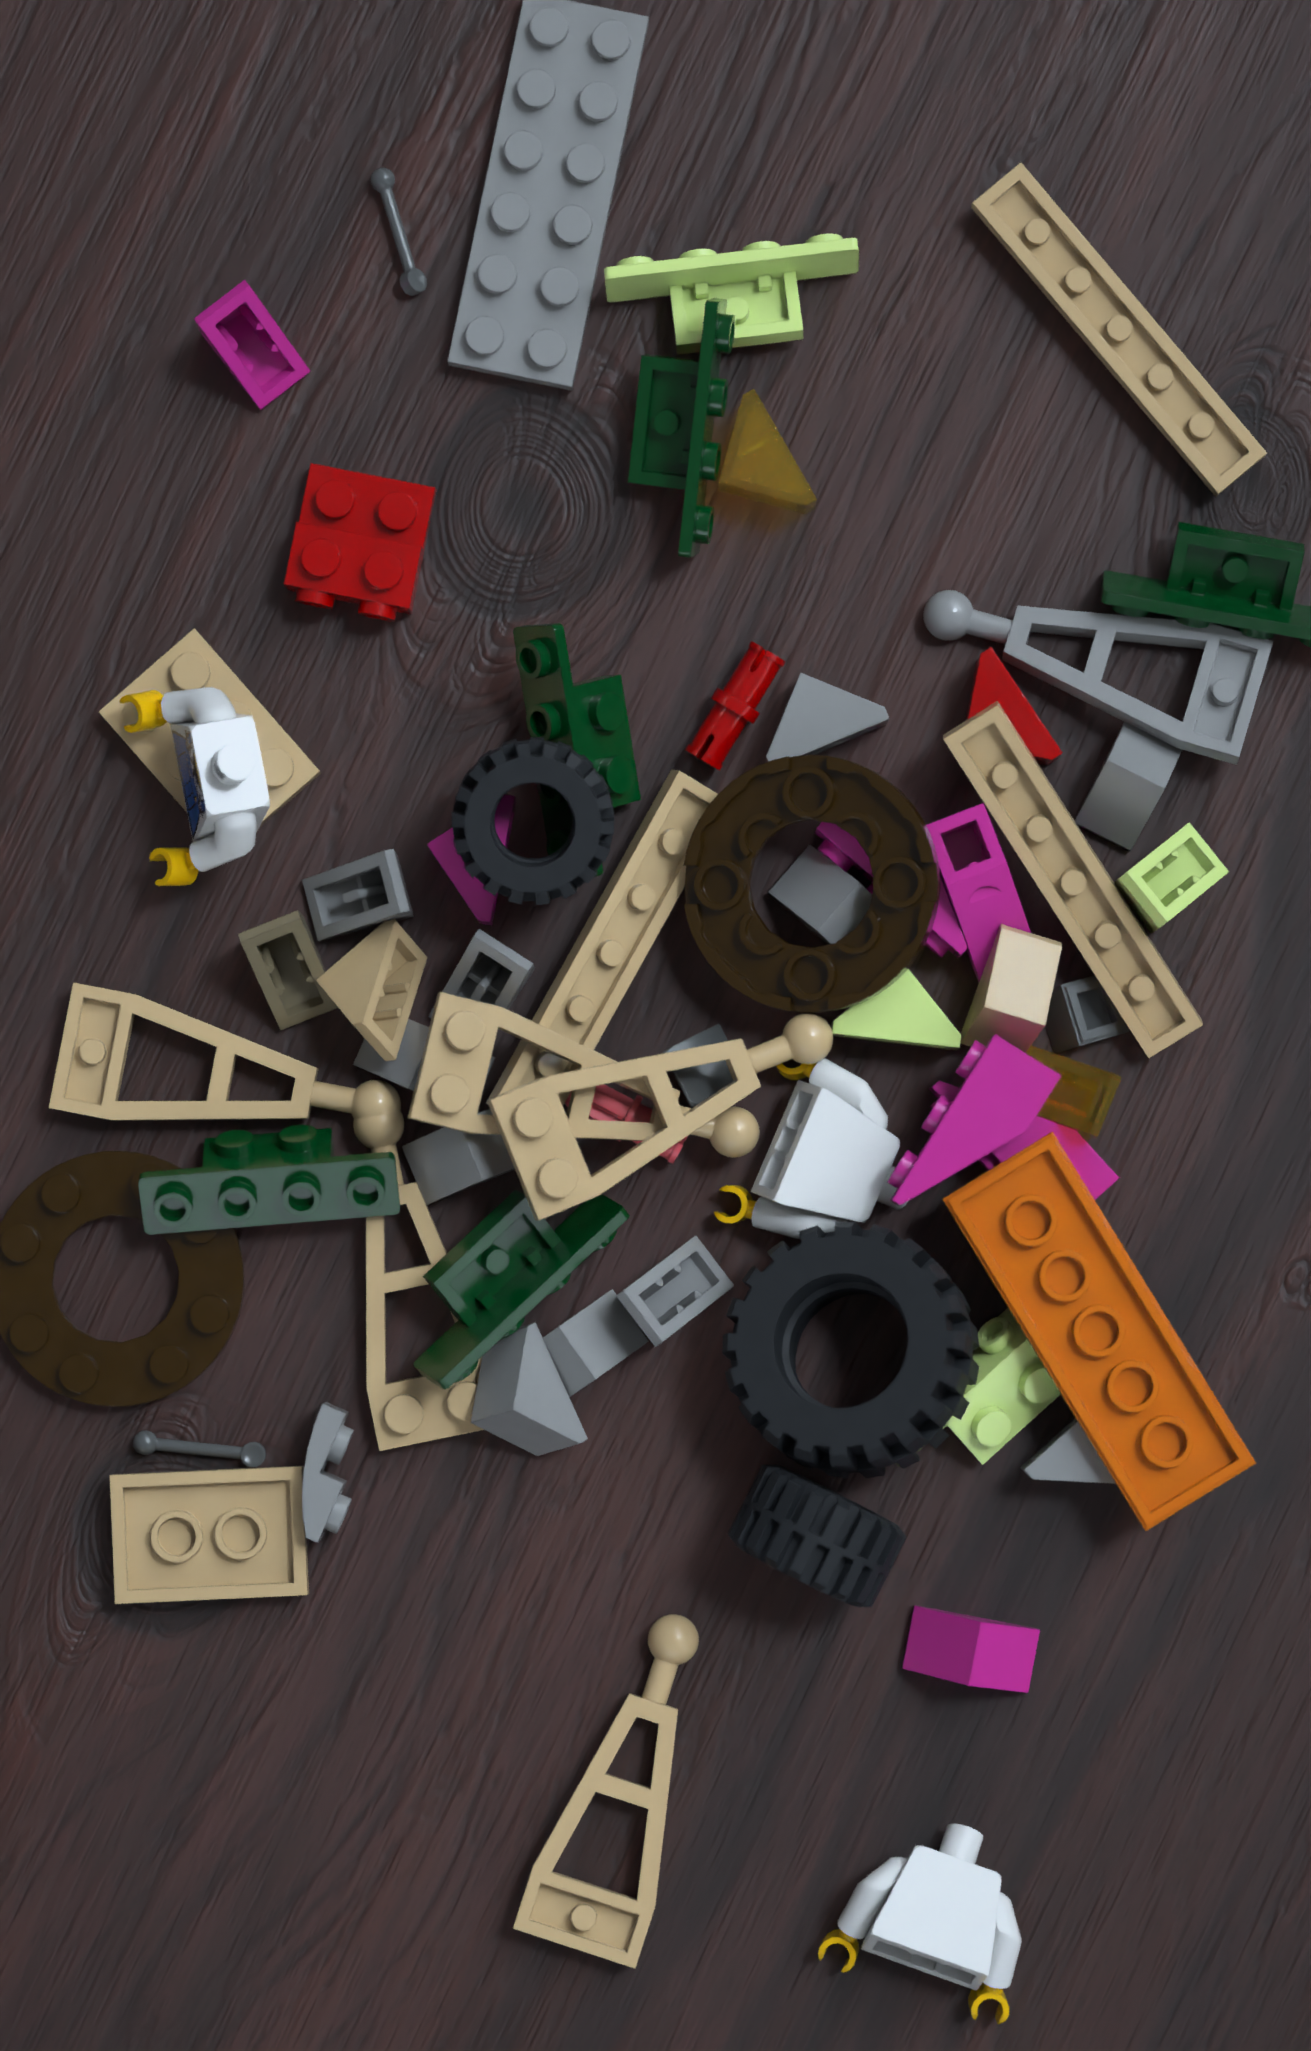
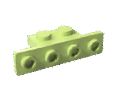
[604,233,859,354]
[895,1308,1061,1466]

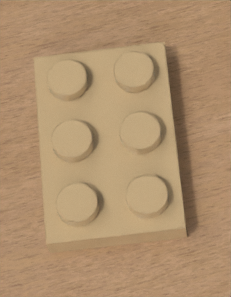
[99,628,321,827]
[110,1466,309,1604]

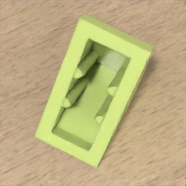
[1114,822,1229,934]
[831,969,961,1050]

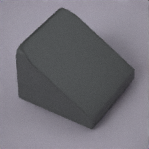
[1045,975,1129,1053]
[662,1024,733,1108]

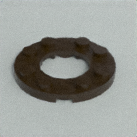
[684,755,940,1013]
[0,1151,245,1407]

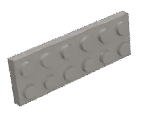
[448,0,649,391]

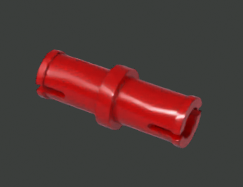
[685,641,786,771]

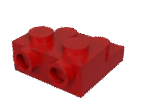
[284,463,436,621]

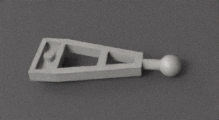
[923,590,1273,765]

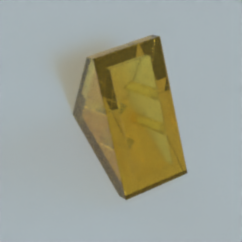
[718,389,817,514]
[1026,1046,1122,1139]

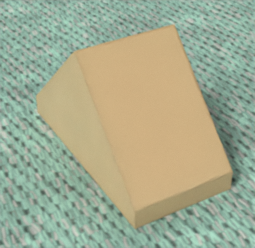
[316,919,428,1061]
[960,924,1062,1053]

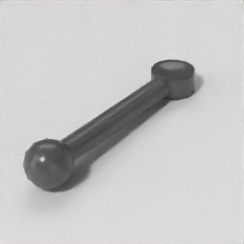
[371,167,427,296]
[133,1430,266,1467]

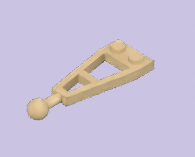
[49,983,401,1121]
[408,992,760,1158]
[487,1013,833,1220]
[353,1111,484,1451]
[513,1614,699,1968]

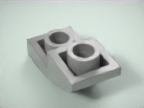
[302,1402,354,1543]

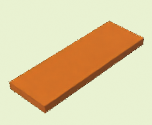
[942,1132,1256,1531]

